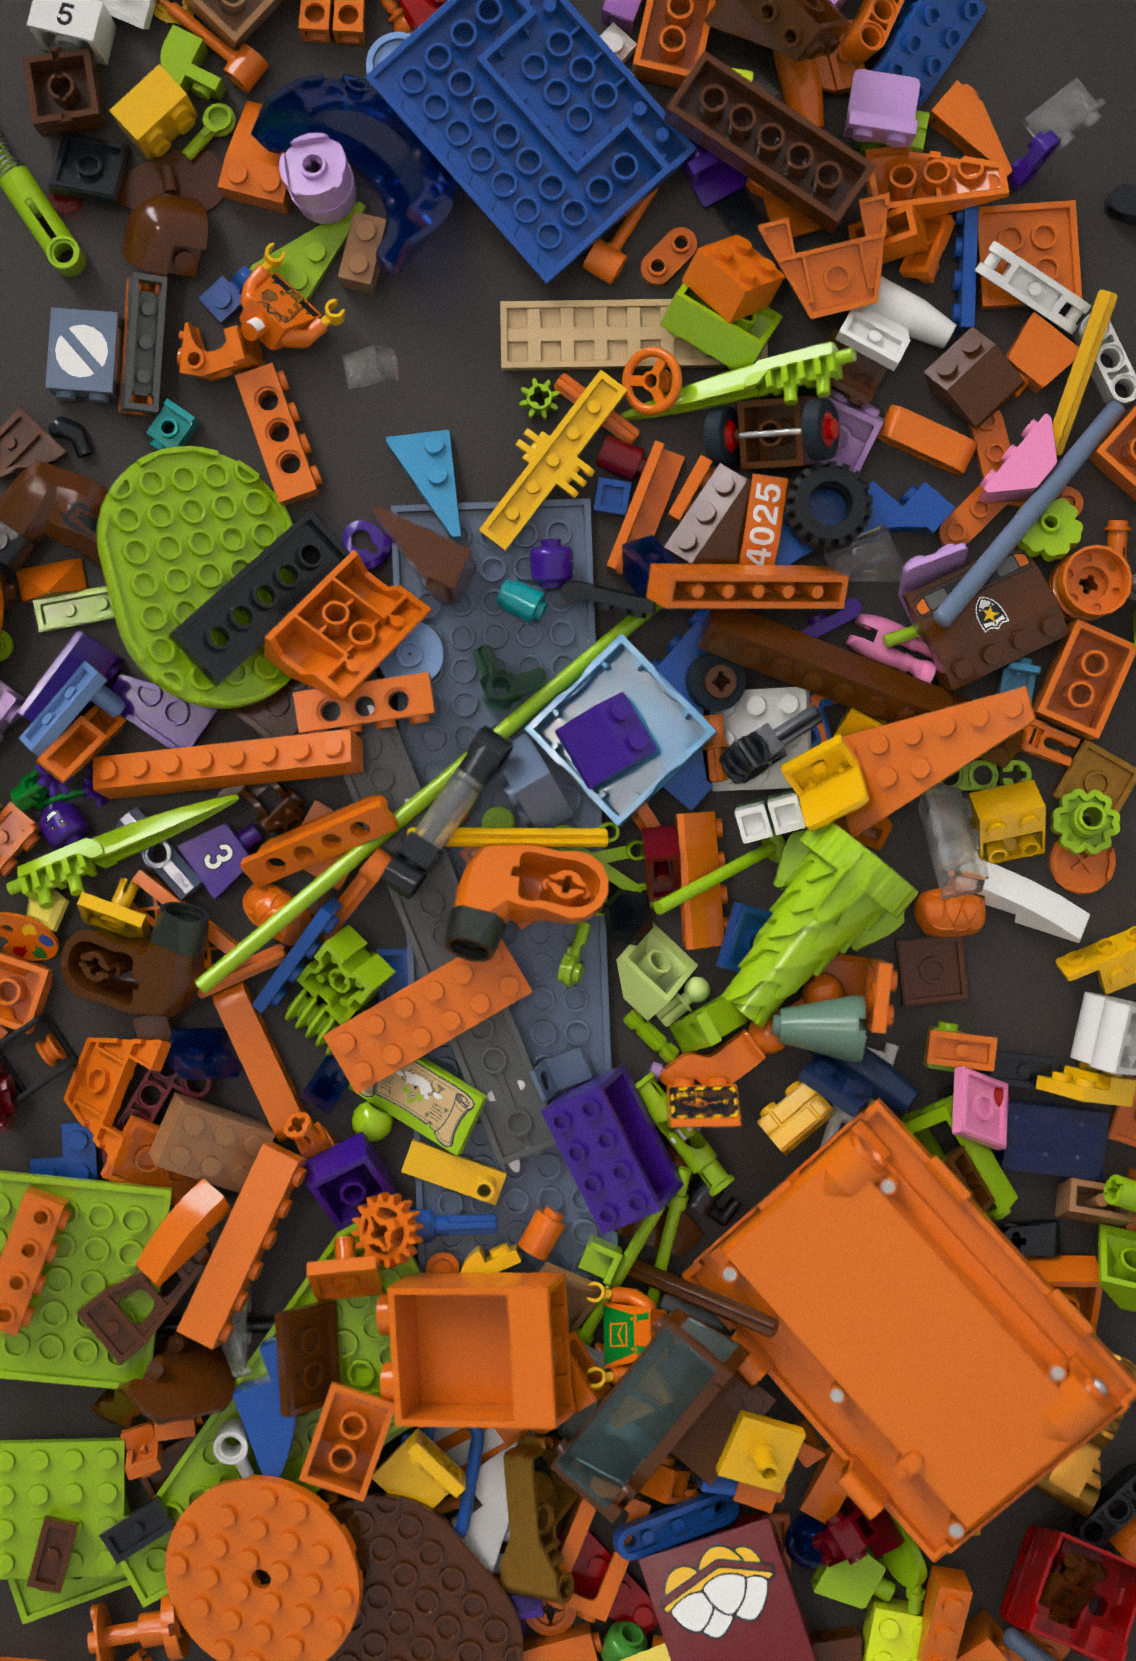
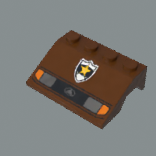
[902,545,1070,691]

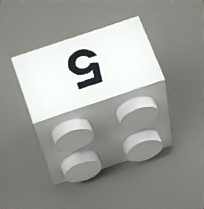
[27,0,117,65]

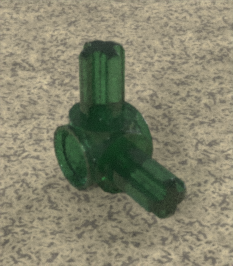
[473,645,548,712]

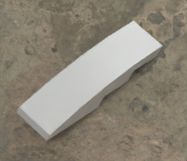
[953,854,1090,943]

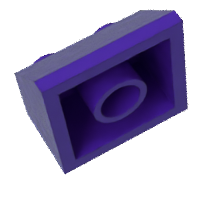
[555,691,657,790]

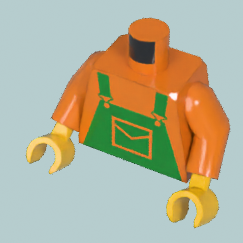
[586,1282,681,1390]

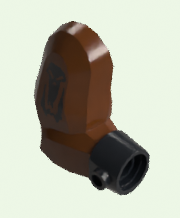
[0,461,109,572]

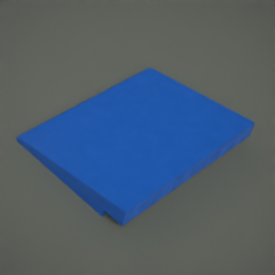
[365,0,697,285]

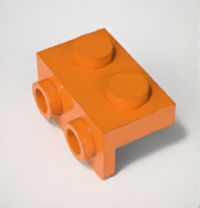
[0,801,41,877]

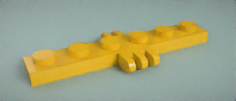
[479,369,627,552]

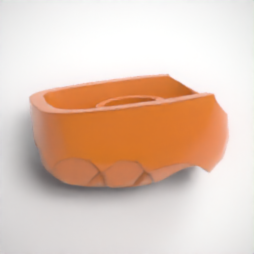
[242,883,312,946]
[913,888,986,938]

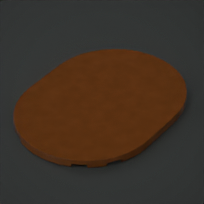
[326,1493,523,1661]

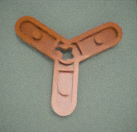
[937,410,1084,546]

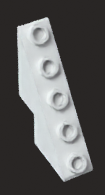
[451,1431,535,1574]

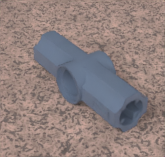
[116,807,203,901]

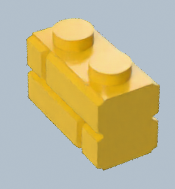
[757,1080,836,1156]

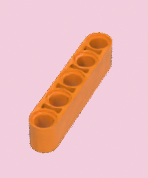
[212,981,306,1142]

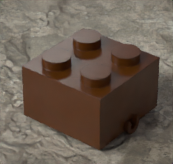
[22,47,108,137]

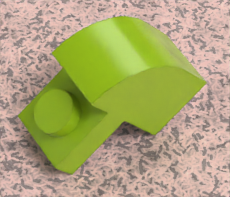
[161,24,226,101]

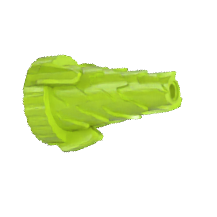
[722,822,919,1027]

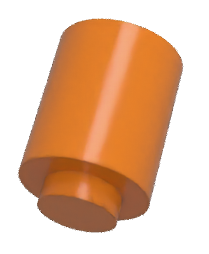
[517,1206,566,1261]

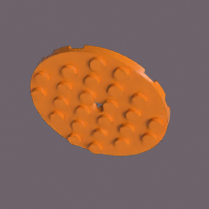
[165,1475,363,1661]

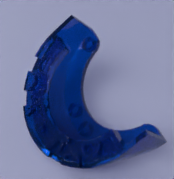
[251,73,458,278]

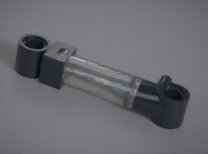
[380,725,514,900]

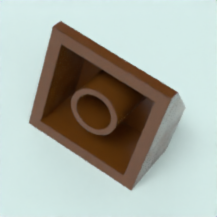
[924,326,1025,430]

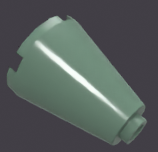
[772,995,866,1063]

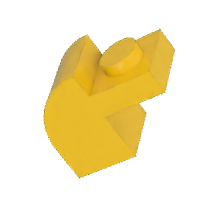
[460,1243,522,1273]

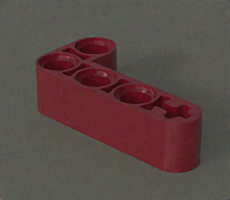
[102,1048,216,1164]

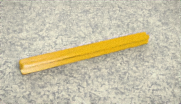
[406,827,608,847]

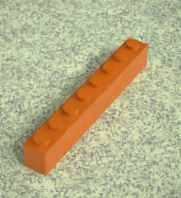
[93,729,364,800]

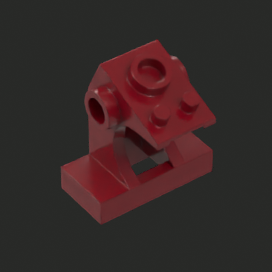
[812,1495,905,1567]

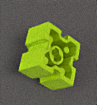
[297,925,396,1025]

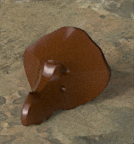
[91,1331,235,1429]

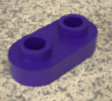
[1007,130,1061,191]

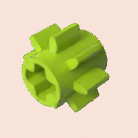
[519,378,560,421]

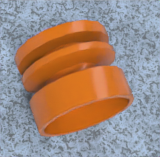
[1047,545,1133,623]

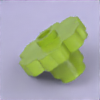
[1015,498,1083,562]
[1050,788,1120,856]

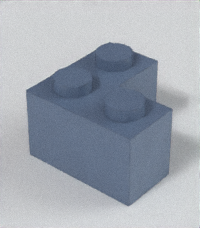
[495,732,574,828]

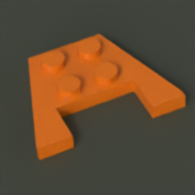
[757,192,890,319]
[63,1037,172,1167]

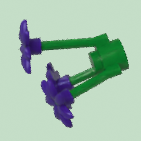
[10,764,108,811]

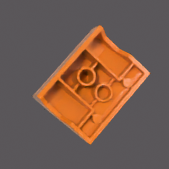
[264,550,432,701]

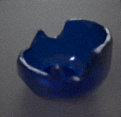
[784,1513,828,1569]

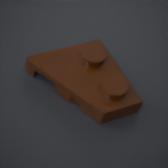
[0,407,68,480]

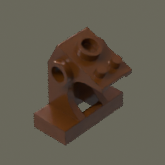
[217,782,307,834]

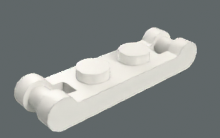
[974,241,1092,335]

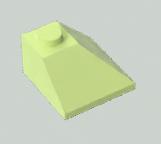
[616,923,698,1021]

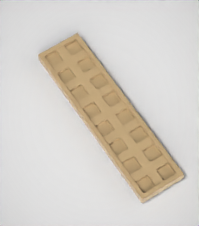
[500,299,768,371]

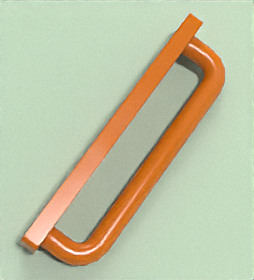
[240,794,398,887]

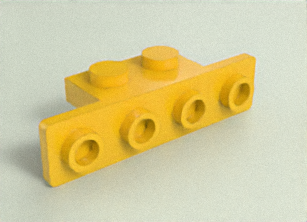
[1055,926,1136,995]

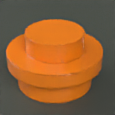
[426,1251,460,1273]

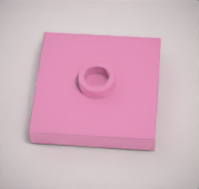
[952,1066,1008,1150]

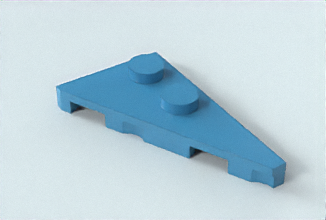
[386,430,462,542]

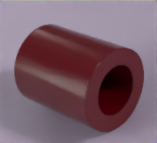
[596,434,648,481]

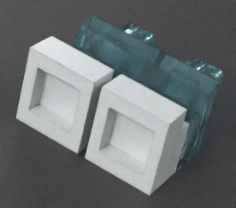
[734,789,806,844]

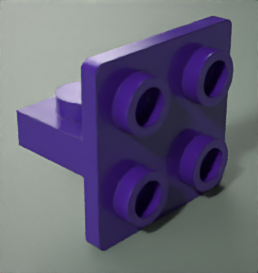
[681,140,748,209]

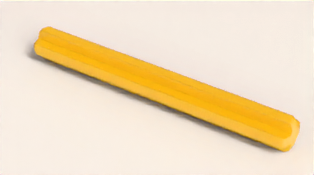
[1052,290,1118,455]

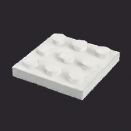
[710,687,812,791]

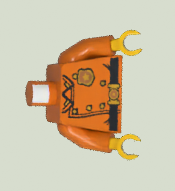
[239,243,345,351]

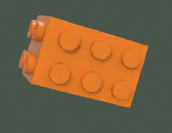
[813,954,897,1033]

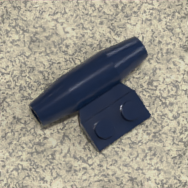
[798,1047,920,1118]

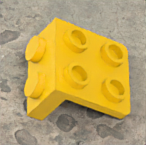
[780,734,869,831]

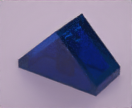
[300,1054,349,1114]

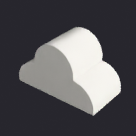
[1070,992,1136,1076]

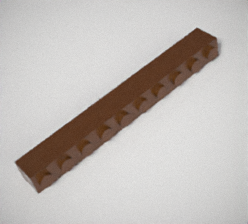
[698,608,1022,768]

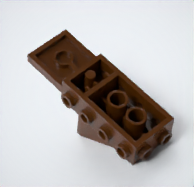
[703,0,851,62]

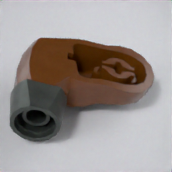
[61,902,209,1018]

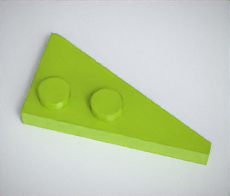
[250,202,367,301]

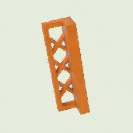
[606,440,685,582]
[130,869,239,970]

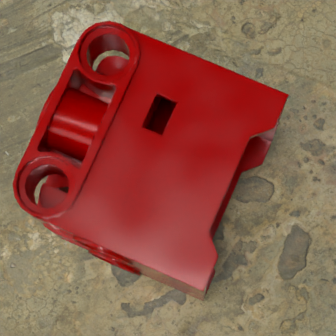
[999,1525,1136,1661]

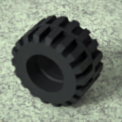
[784,461,873,552]

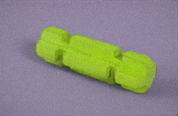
[623,1009,680,1063]

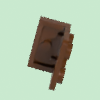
[826,327,888,405]

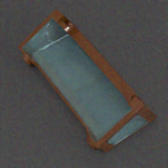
[550,1308,751,1523]

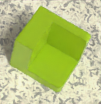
[578,1234,623,1286]

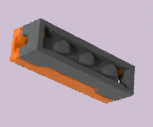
[118,272,168,417]

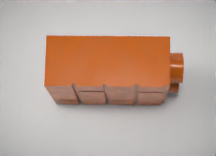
[376,1272,574,1429]

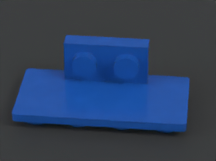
[872,0,987,111]

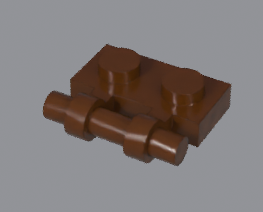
[1039,1553,1108,1618]

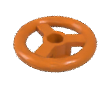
[622,347,682,415]

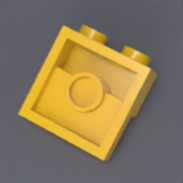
[1035,1061,1136,1107]

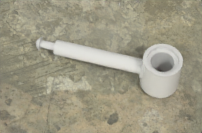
[213,1418,255,1478]

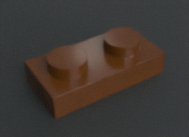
[27,1515,80,1593]

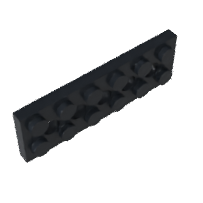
[168,510,350,687]

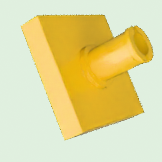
[77,878,151,938]
[715,1410,806,1493]

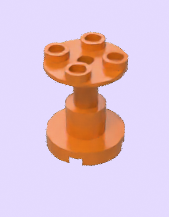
[87,1594,190,1661]

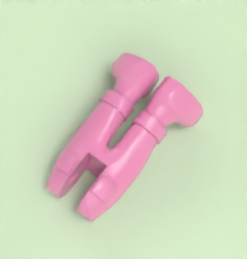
[846,613,937,683]

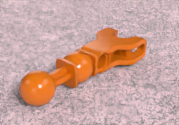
[658,972,844,1086]

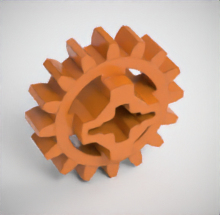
[352,1192,424,1268]

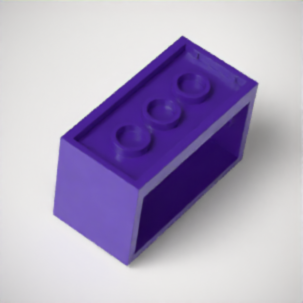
[541,1064,684,1235]

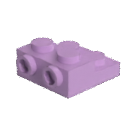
[813,388,884,473]

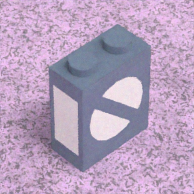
[45,307,124,404]

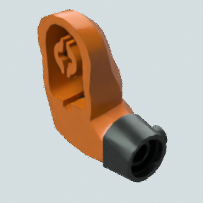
[445,844,609,962]

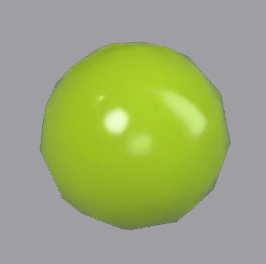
[351,1101,394,1142]

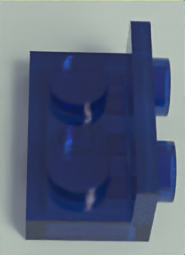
[165,1027,242,1080]

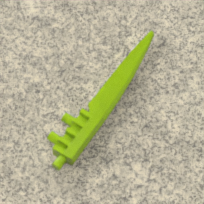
[621,342,856,421]
[6,794,240,909]

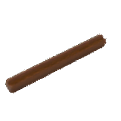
[626,1259,779,1338]

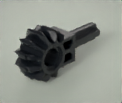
[719,705,824,784]

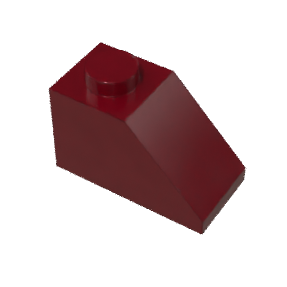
[642,825,680,902]

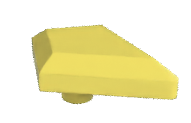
[26,888,70,932]

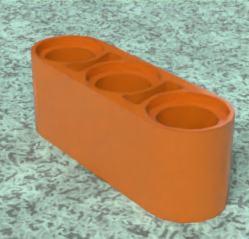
[843,0,904,64]
[877,405,978,476]

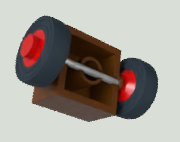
[704,395,840,470]

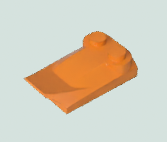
[0,952,53,1034]

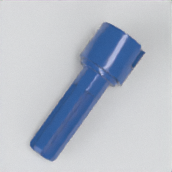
[410,1209,498,1243]

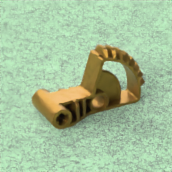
[1032,1354,1136,1518]
[500,1433,584,1604]

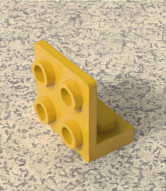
[372,1428,466,1508]

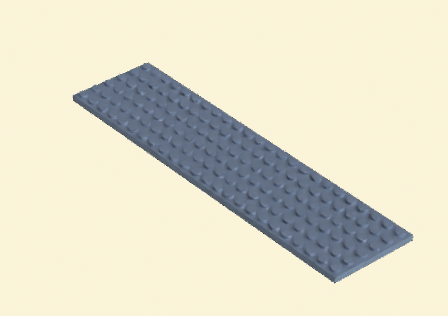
[390,498,618,1287]

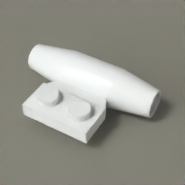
[835,276,956,371]

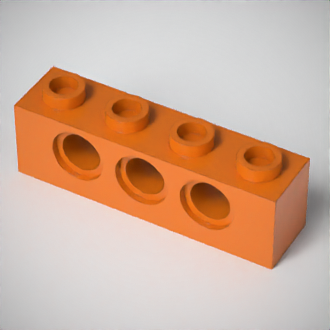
[235,363,323,507]
[293,672,437,734]

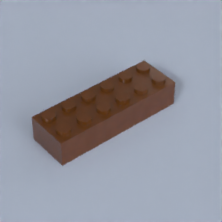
[664,50,876,234]

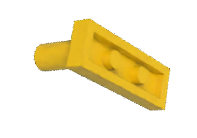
[401,1138,507,1206]

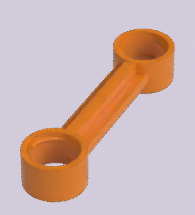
[319,847,393,947]

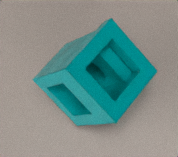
[146,398,200,450]

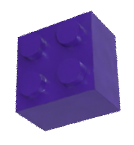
[304,1131,397,1231]

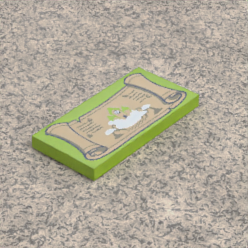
[348,1056,488,1156]

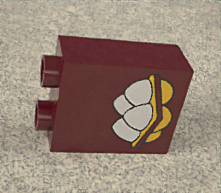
[639,1510,820,1661]

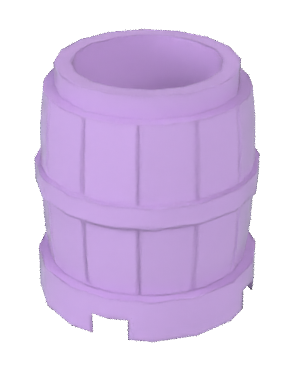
[279,133,356,224]

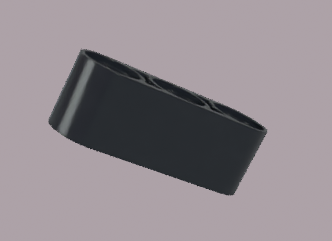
[1071,1463,1136,1548]

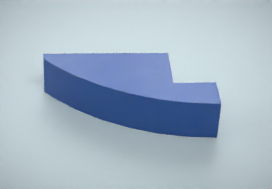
[232,1335,298,1478]

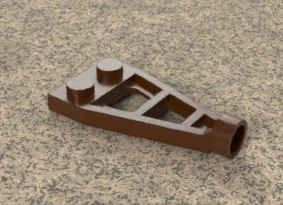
[77,1245,212,1365]

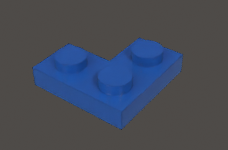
[30,1122,100,1180]

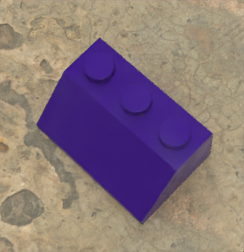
[17,630,124,738]

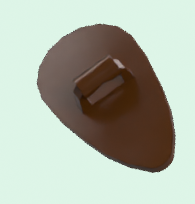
[116,148,224,212]

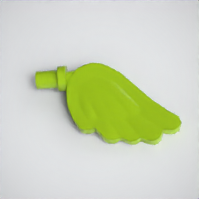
[883,1509,927,1615]

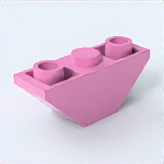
[978,413,1057,503]

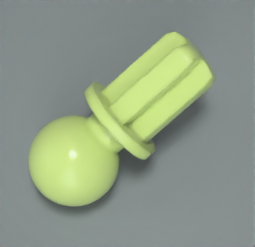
[656,976,710,1027]

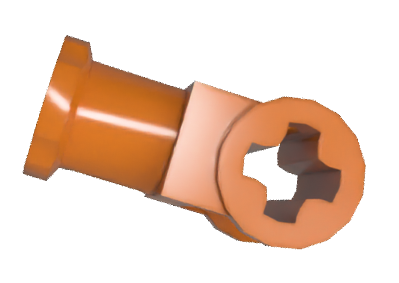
[283,1112,340,1159]

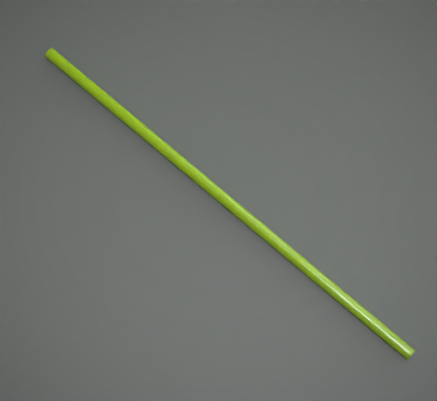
[194,604,663,994]

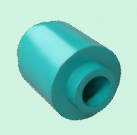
[496,579,548,624]

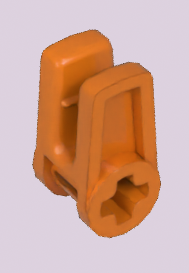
[1018,719,1081,768]

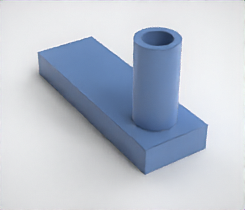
[19,661,125,757]

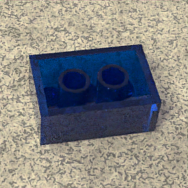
[995,1098,1110,1181]

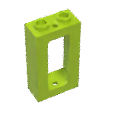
[900,1095,1018,1221]

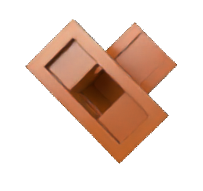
[177,322,265,381]

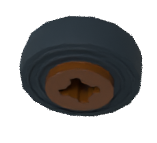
[686,652,747,711]

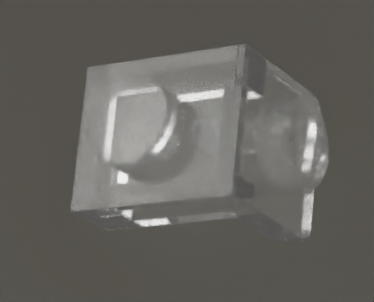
[342,345,399,390]

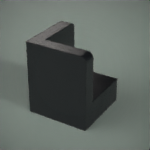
[603,889,653,946]

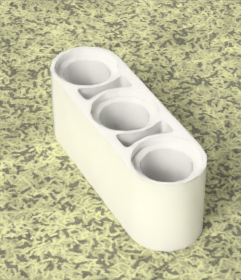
[1073,313,1136,407]

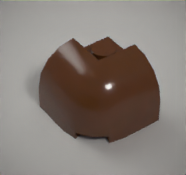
[121,194,208,277]

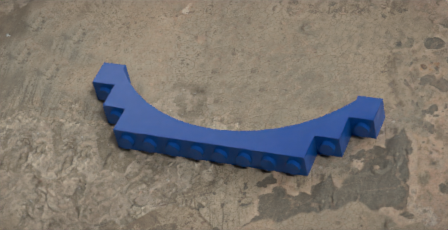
[651,480,955,812]

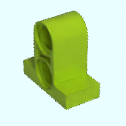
[669,995,749,1053]

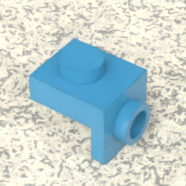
[997,657,1041,703]

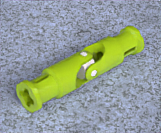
[635,1072,735,1197]

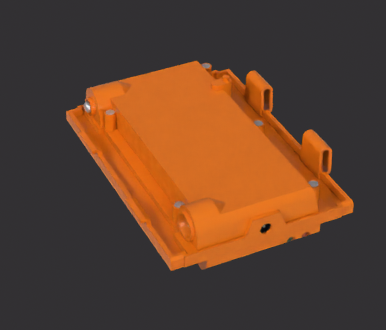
[681,1098,1136,1563]

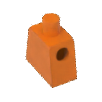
[1005,312,1079,399]
[956,1608,1011,1661]

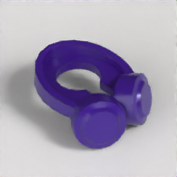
[342,520,392,570]

